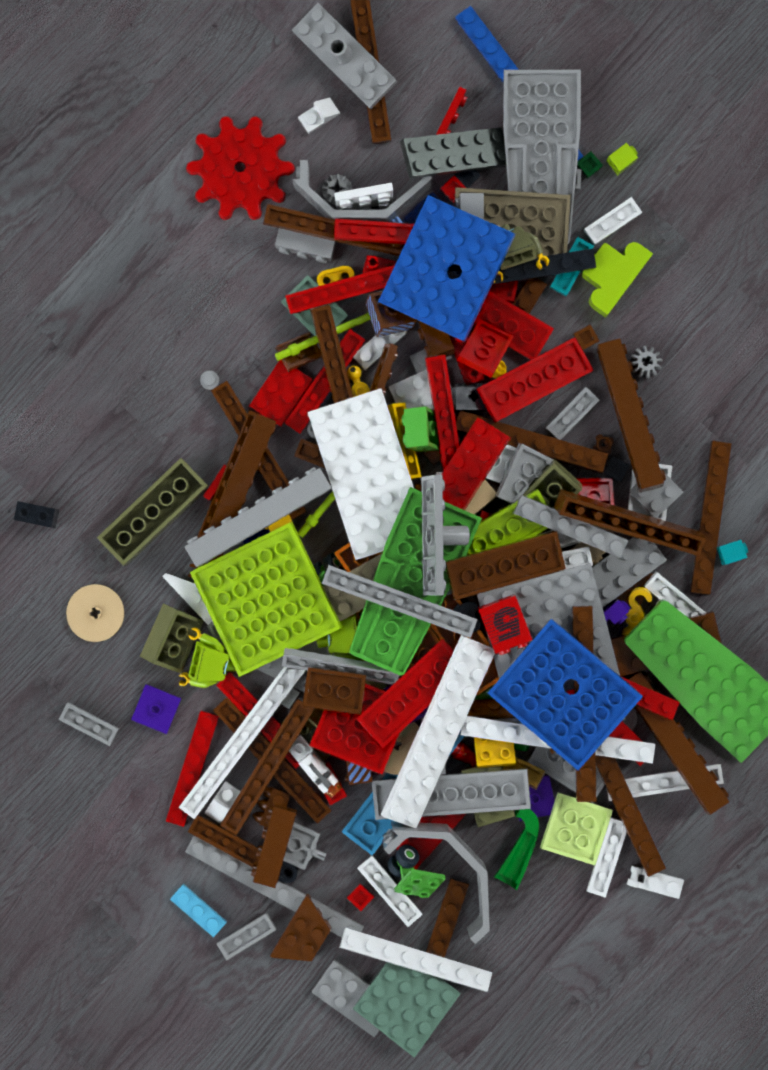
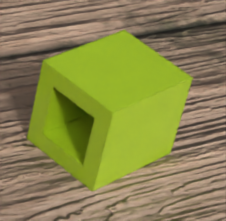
[606,142,638,176]

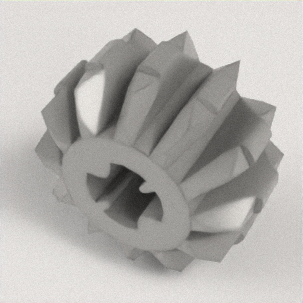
[630,346,663,379]

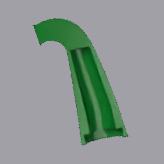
[494,809,539,890]

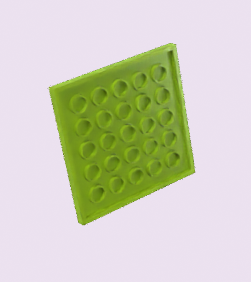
[190,522,342,677]

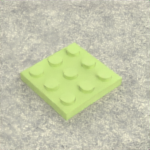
[540,792,613,865]

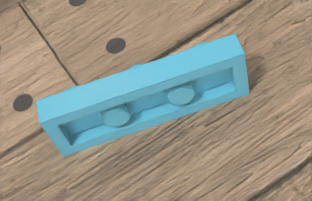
[170,884,227,937]

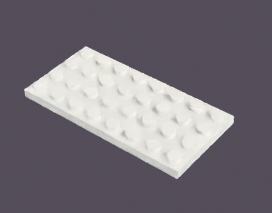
[307,388,414,560]

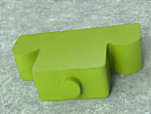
[581,242,653,318]

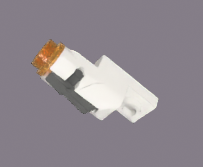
[289,734,342,798]

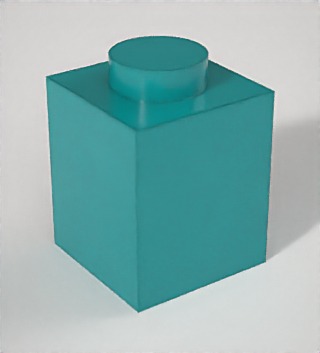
[717,540,748,565]

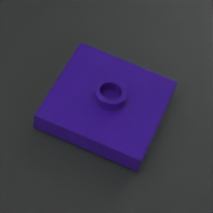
[131,684,182,734]
[518,775,555,821]

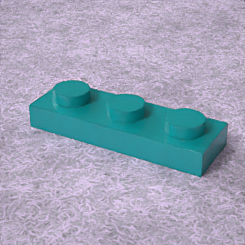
[550,237,594,297]

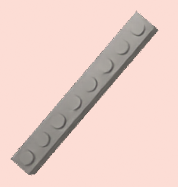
[185,467,332,567]

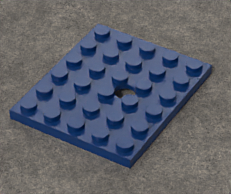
[378,195,516,342]
[488,618,643,771]

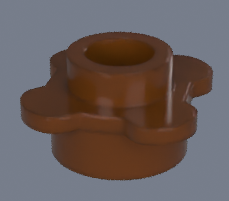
[593,434,614,455]

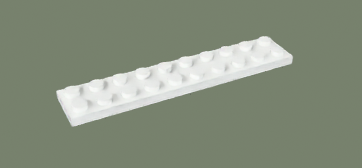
[381,635,495,828]

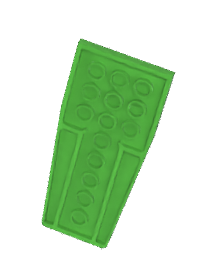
[350,487,482,676]
[624,599,768,763]

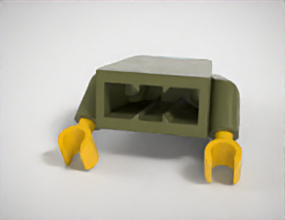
[493,224,549,283]

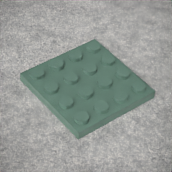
[352,962,461,1058]

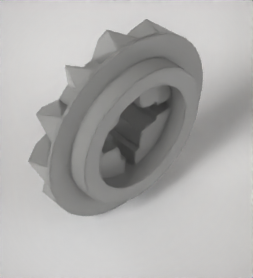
[322,174,352,205]

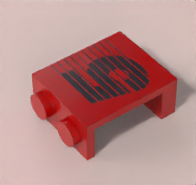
[478,594,532,655]

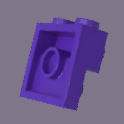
[603,600,631,625]

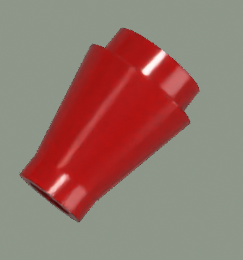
[450,742,476,766]

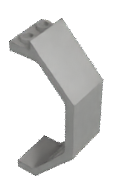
[292,160,432,222]
[382,821,490,944]

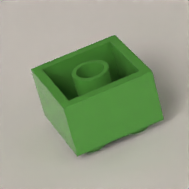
[402,406,439,452]

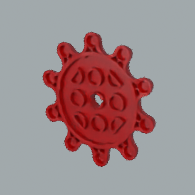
[186,116,295,220]

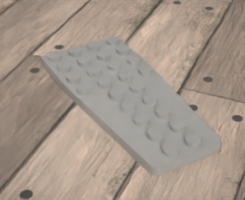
[503,70,581,244]

